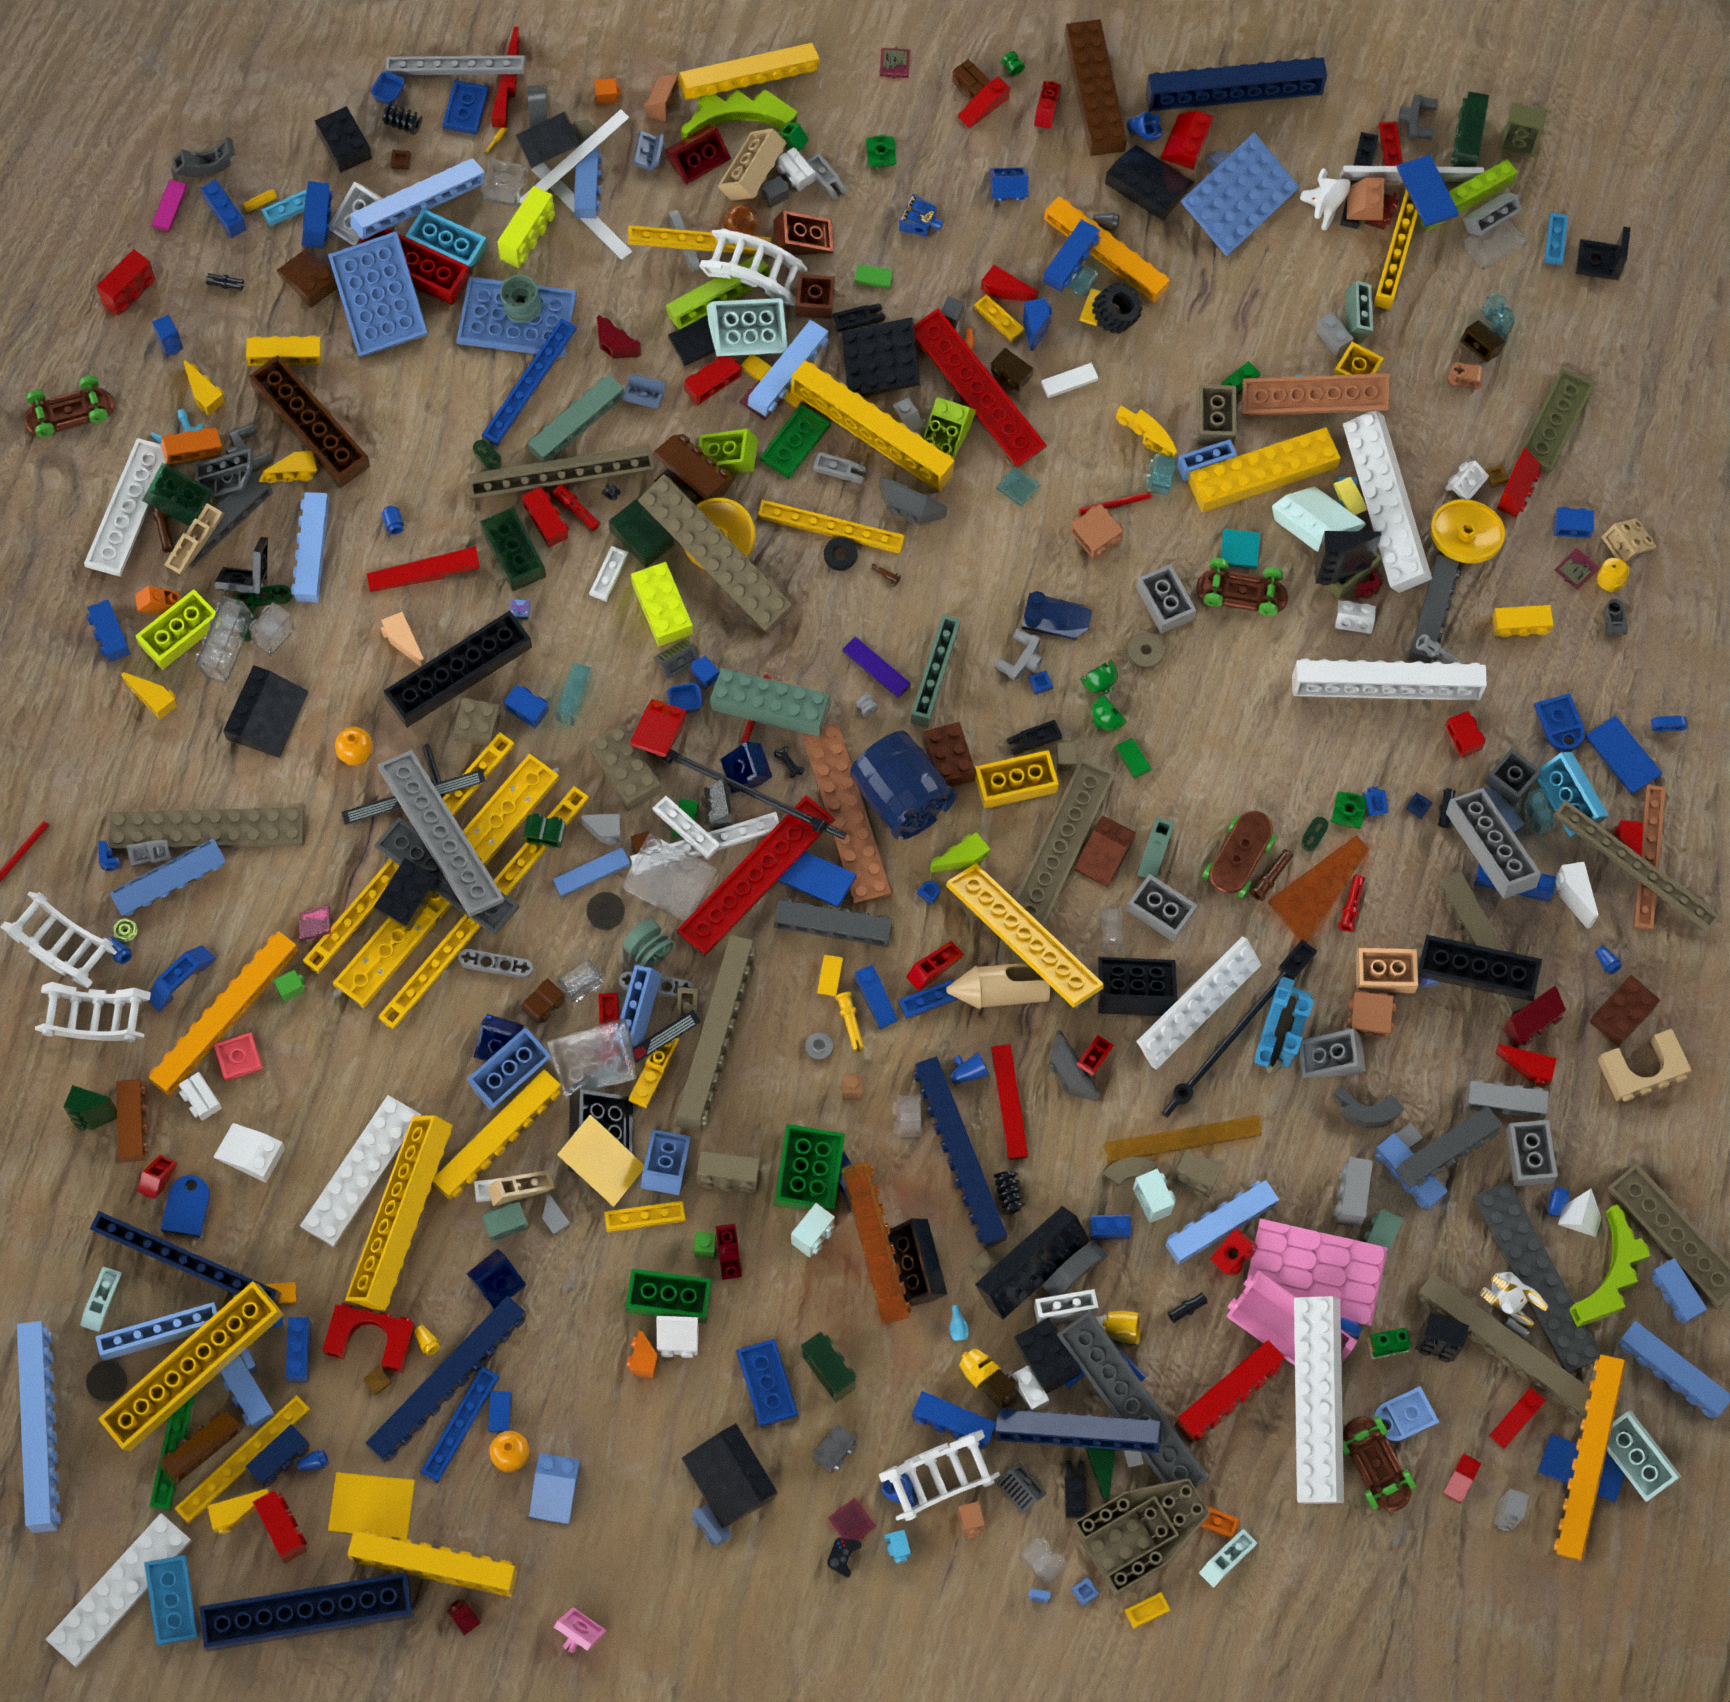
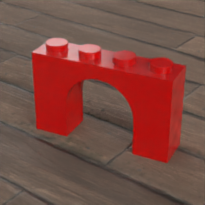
[322,1303,415,1373]

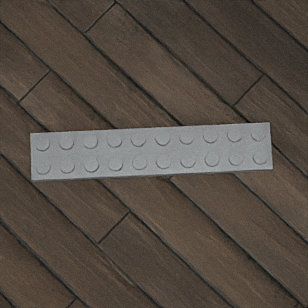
[378,750,504,917]

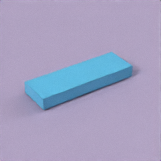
[261,189,307,226]

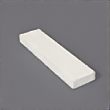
[652,796,721,860]

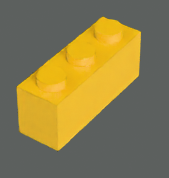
[1492,605,1554,638]

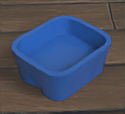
[371,71,404,106]
[668,683,702,713]

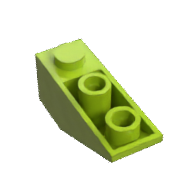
[930,832,990,873]

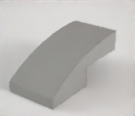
[126,840,171,866]

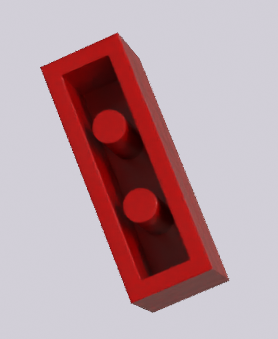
[684,356,741,406]
[521,486,569,548]

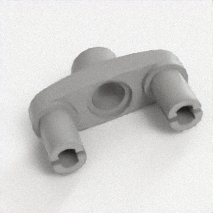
[994,628,1043,681]

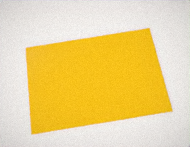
[557,1115,644,1207]
[328,1472,415,1539]

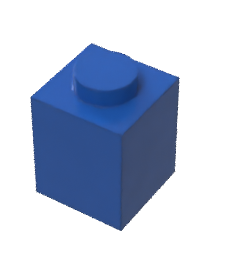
[691,655,720,689]

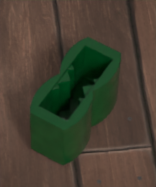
[523,813,566,848]

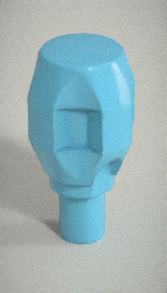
[949,1305,969,1342]

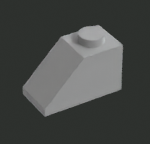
[892,397,925,438]
[581,814,621,845]

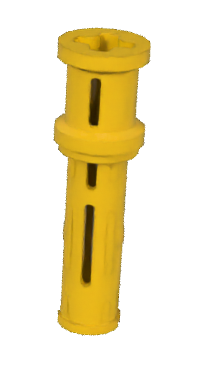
[835,992,865,1052]

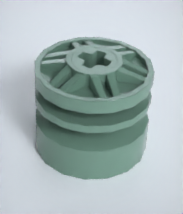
[500,275,542,323]
[622,919,674,968]

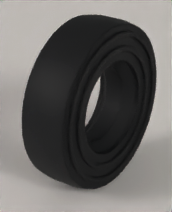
[824,537,857,571]

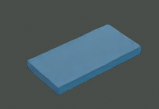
[144,1555,198,1646]

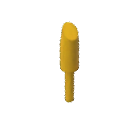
[485,127,508,153]

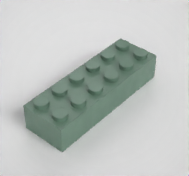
[710,668,831,737]

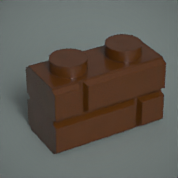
[952,59,990,99]

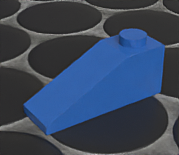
[854,964,898,1029]

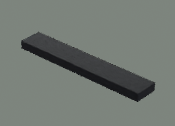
[1340,132,1378,229]

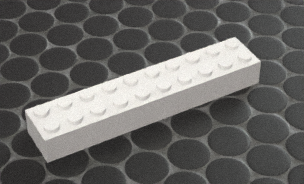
[1343,411,1432,593]
[1292,659,1487,701]
[1294,1296,1344,1504]

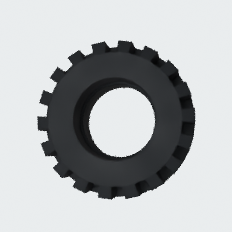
[1092,283,1142,334]

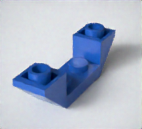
[148,945,216,1012]

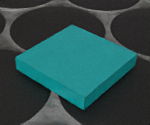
[1220,529,1260,569]

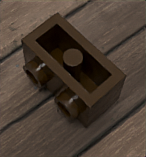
[1460,320,1506,363]
[990,348,1034,392]
[983,1369,1016,1408]

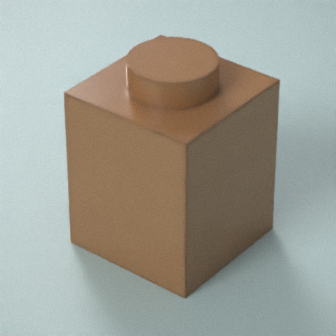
[842,1074,862,1100]

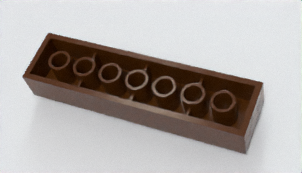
[1064,19,1127,156]
[249,355,370,488]

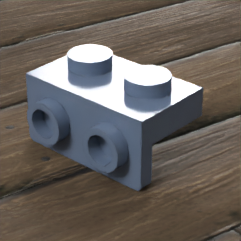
[632,131,665,172]
[623,374,665,409]
[691,1504,732,1548]

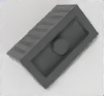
[653,639,699,679]
[996,1463,1046,1514]

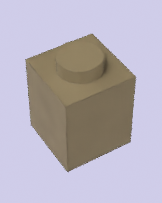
[1056,740,1077,771]

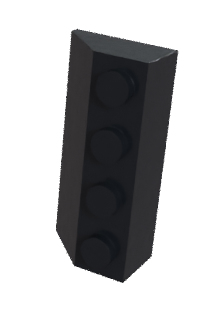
[884,1218,948,1308]

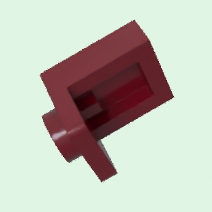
[1355,570,1382,598]
[447,1599,481,1635]

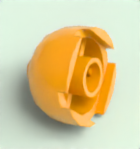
[335,727,373,766]
[489,1431,530,1473]

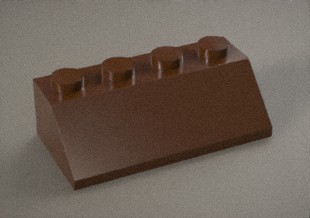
[653,434,734,500]
[160,1411,241,1485]

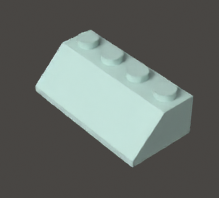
[1607,1411,1682,1502]

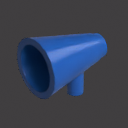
[949,1052,989,1085]

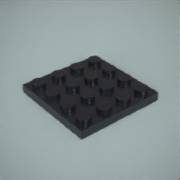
[842,317,920,397]

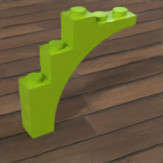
[681,89,798,140]
[1569,1204,1650,1328]

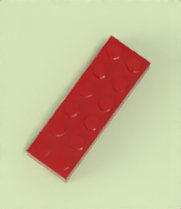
[359,229,470,305]
[1174,1339,1285,1444]

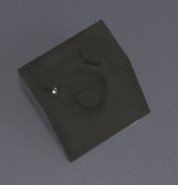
[701,778,733,830]

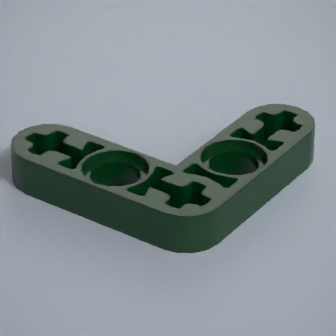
[236,585,292,642]

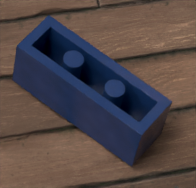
[245,1424,310,1487]

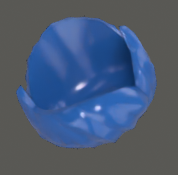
[1127,112,1163,141]
[881,1473,918,1508]

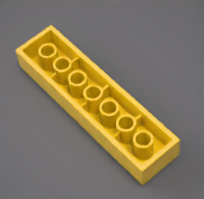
[1188,427,1341,513]
[347,1529,518,1597]

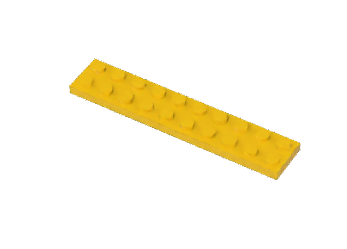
[946,863,1104,1008]

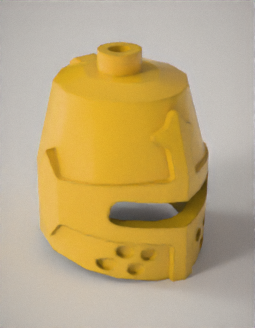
[1596,558,1630,592]
[1102,1310,1140,1345]
[959,1348,1001,1390]

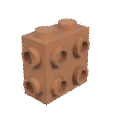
[1070,504,1123,559]
[1346,990,1396,1039]

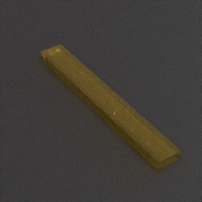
[1104,1115,1262,1163]

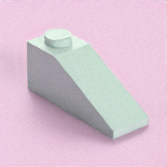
[80,1266,122,1332]
[1199,1529,1258,1588]

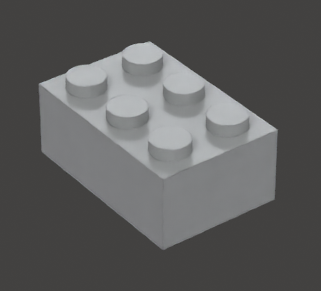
[1136,564,1196,634]
[1126,874,1198,942]
[1506,1120,1558,1186]
[1334,1156,1373,1228]

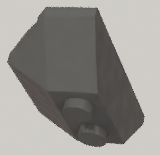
[195,448,253,498]
[879,476,947,525]
[1048,1029,1101,1102]

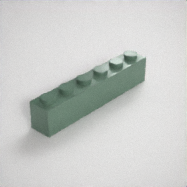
[528,374,624,462]
[910,615,961,728]

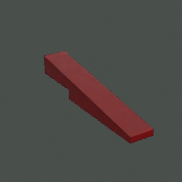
[491,26,520,128]
[367,546,480,592]

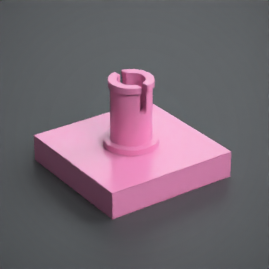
[554,1607,607,1653]

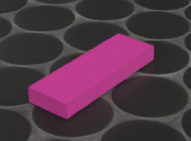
[152,179,187,232]

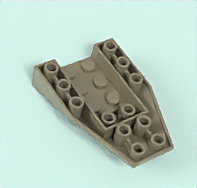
[1072,1478,1211,1597]

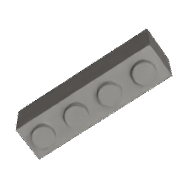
[1465,1079,1549,1120]

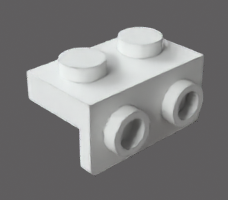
[1335,600,1376,634]

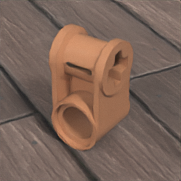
[1447,363,1484,389]

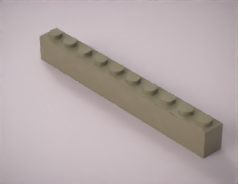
[467,445,655,498]
[1416,1273,1592,1418]

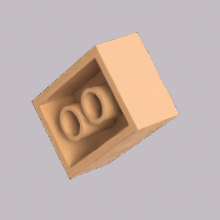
[1355,948,1418,993]

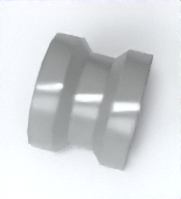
[855,694,879,717]

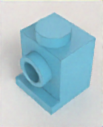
[884,1530,911,1564]

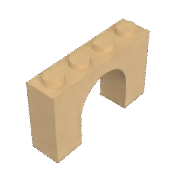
[1597,1029,1692,1102]

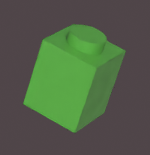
[273,970,306,1002]
[694,1232,716,1259]

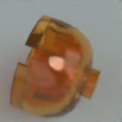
[723,203,759,236]

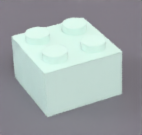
[1133,1168,1176,1223]
[791,1203,835,1258]

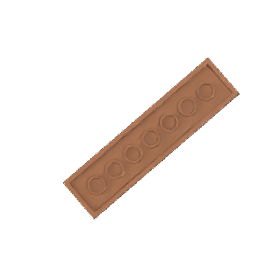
[1242,373,1390,416]

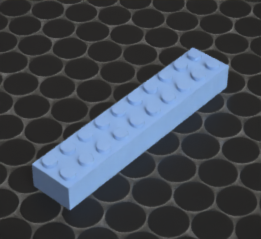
[17,1321,61,1533]

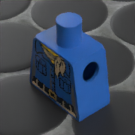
[899,194,944,236]

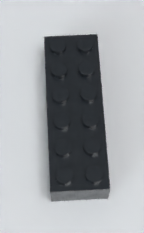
[1418,935,1542,1001]
[975,1206,1090,1319]

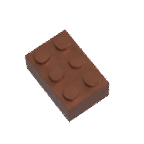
[923,722,976,787]
[1589,975,1661,1047]

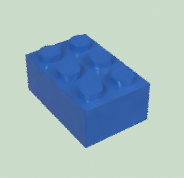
[301,181,333,248]

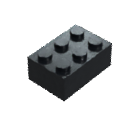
[314,106,372,173]
[516,111,581,168]
[374,858,441,931]
[1415,1313,1470,1363]
[1014,1318,1080,1394]

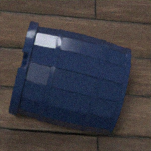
[850,730,957,840]

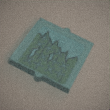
[996,466,1040,507]

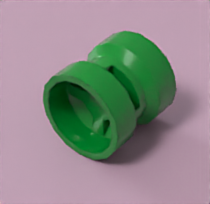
[1001,51,1025,76]

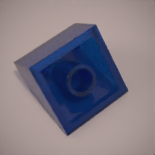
[720,742,773,793]
[473,1014,524,1061]
[466,1249,526,1309]

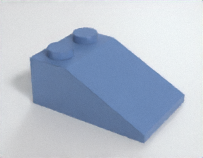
[640,1129,691,1195]
[529,1453,581,1525]

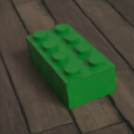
[626,1269,712,1324]

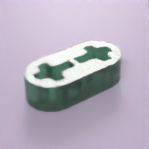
[473,440,502,470]
[1301,817,1328,851]

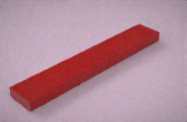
[991,1044,1028,1160]

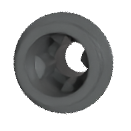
[1093,212,1119,230]

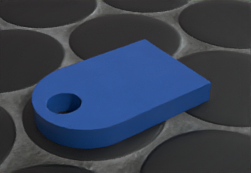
[1534,693,1585,752]
[161,1175,210,1238]

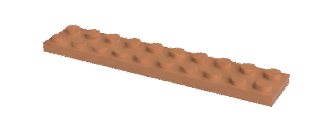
[802,722,891,906]

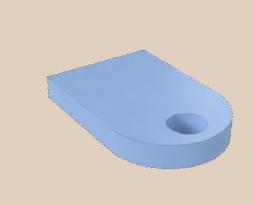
[1373,1386,1439,1442]

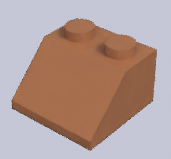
[644,73,679,122]
[1347,177,1384,220]

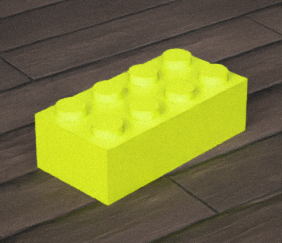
[497,186,555,269]
[631,562,693,647]
[135,589,221,670]

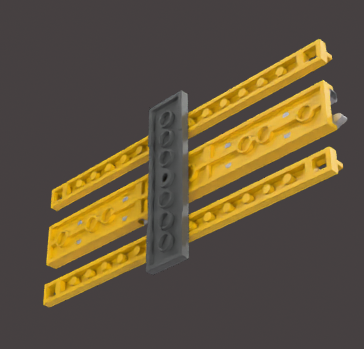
[303,732,589,1030]

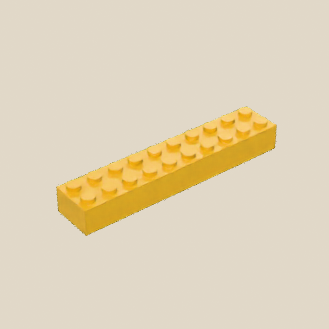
[791,360,955,492]
[345,1115,453,1310]
[98,1281,284,1452]

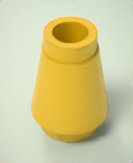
[414,1325,440,1356]

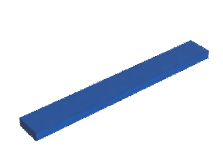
[482,318,577,446]

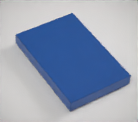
[442,80,490,135]

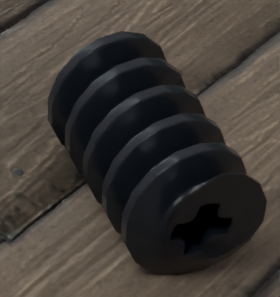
[382,102,422,135]
[993,1171,1026,1215]

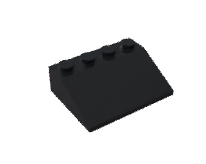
[1105,145,1194,221]
[1315,531,1382,586]
[223,665,309,758]
[1097,957,1178,1016]
[568,1089,633,1172]
[681,1423,778,1528]

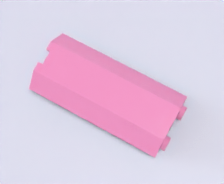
[1226,1271,1357,1365]

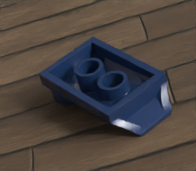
[1022,591,1092,640]

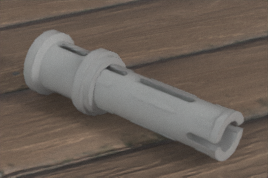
[1416,634,1465,664]

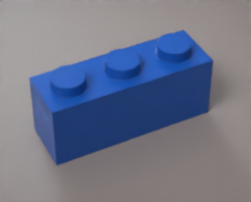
[201,179,247,238]
[86,599,131,662]
[286,1317,311,1382]

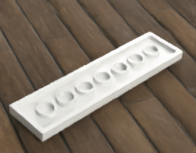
[84,438,167,577]
[1136,937,1261,1070]
[300,1095,421,1247]
[45,1513,192,1668]

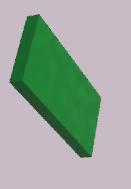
[759,404,831,479]

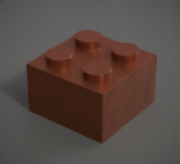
[796,274,835,319]

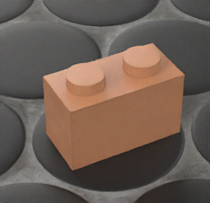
[957,1501,985,1539]

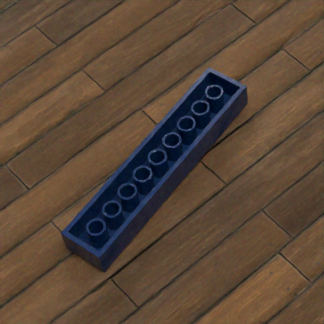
[1145,57,1327,112]
[199,1572,414,1652]

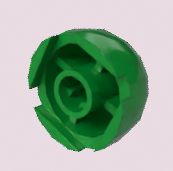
[1079,660,1118,694]
[1091,694,1127,732]

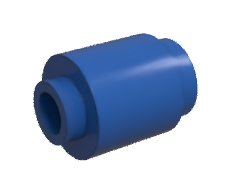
[381,506,404,535]
[1341,1317,1362,1339]

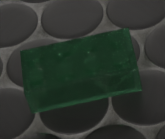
[1450,91,1489,167]
[480,507,546,592]

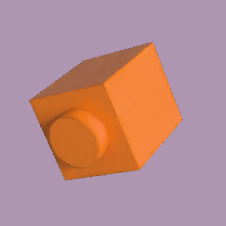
[594,78,621,105]

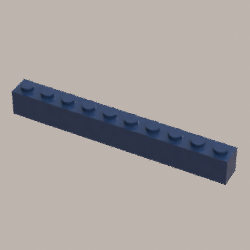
[912,1056,1007,1248]
[90,1211,282,1305]
[365,1296,526,1463]

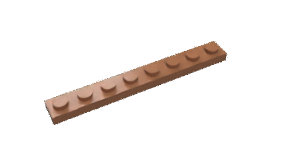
[1633,784,1666,931]

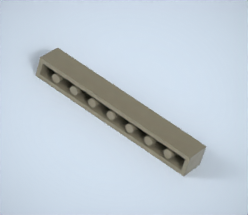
[1437,871,1532,1018]

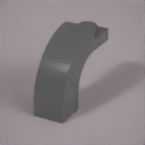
[527,85,547,127]
[172,137,235,177]
[1333,1086,1405,1128]
[1043,1242,1108,1296]

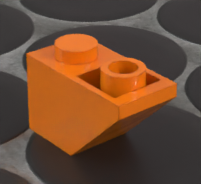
[135,585,180,615]
[627,1330,658,1379]

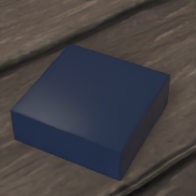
[1406,792,1432,819]

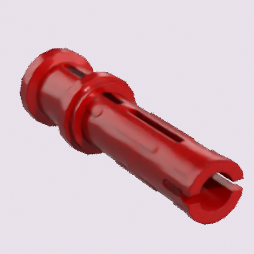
[552,484,601,531]
[1338,874,1365,932]

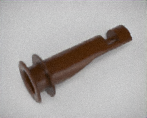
[871,563,901,586]

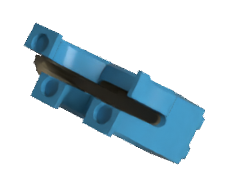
[1254,977,1314,1075]

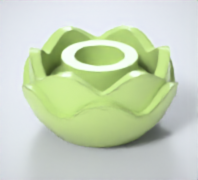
[113,918,137,942]

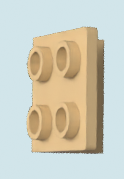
[1601,518,1656,564]

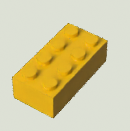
[975,750,1059,809]

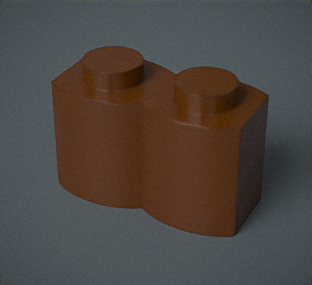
[521,978,565,1025]

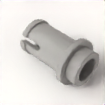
[1504,1318,1530,1340]

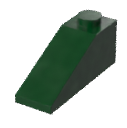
[1085,1447,1117,1503]

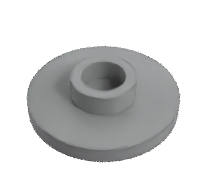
[805,1033,833,1060]

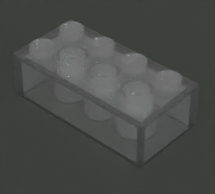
[195,596,254,683]

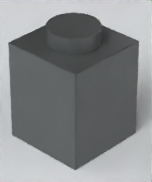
[761,176,790,208]
[941,296,965,329]

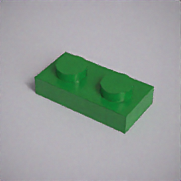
[1221,361,1261,395]

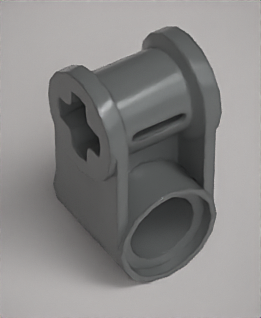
[1603,599,1628,636]

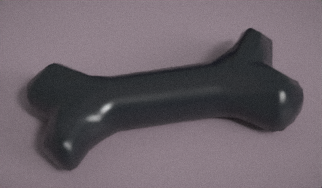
[774,746,804,778]

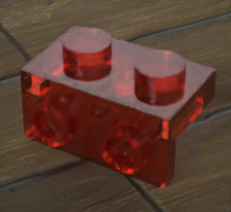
[1364,191,1399,230]

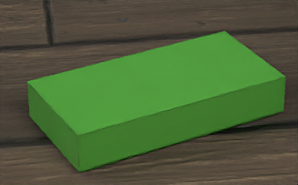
[854,264,893,289]

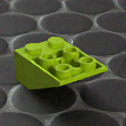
[923,397,976,459]

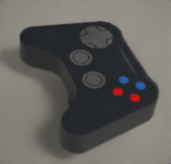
[827,1538,862,1578]

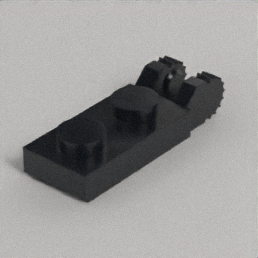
[832,304,885,333]
[1007,720,1062,755]
[1064,1461,1086,1518]

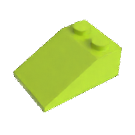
[698,429,758,474]

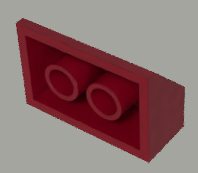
[664,124,731,185]
[1503,986,1566,1048]

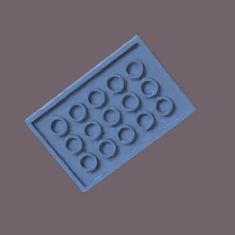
[1180,132,1300,256]
[328,231,429,358]
[456,277,577,358]

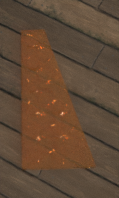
[1268,835,1369,942]

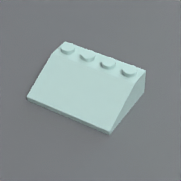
[707,298,787,357]
[1272,486,1366,552]

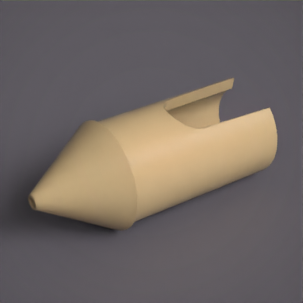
[946,962,1050,1009]

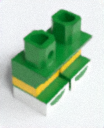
[1367,1327,1411,1359]

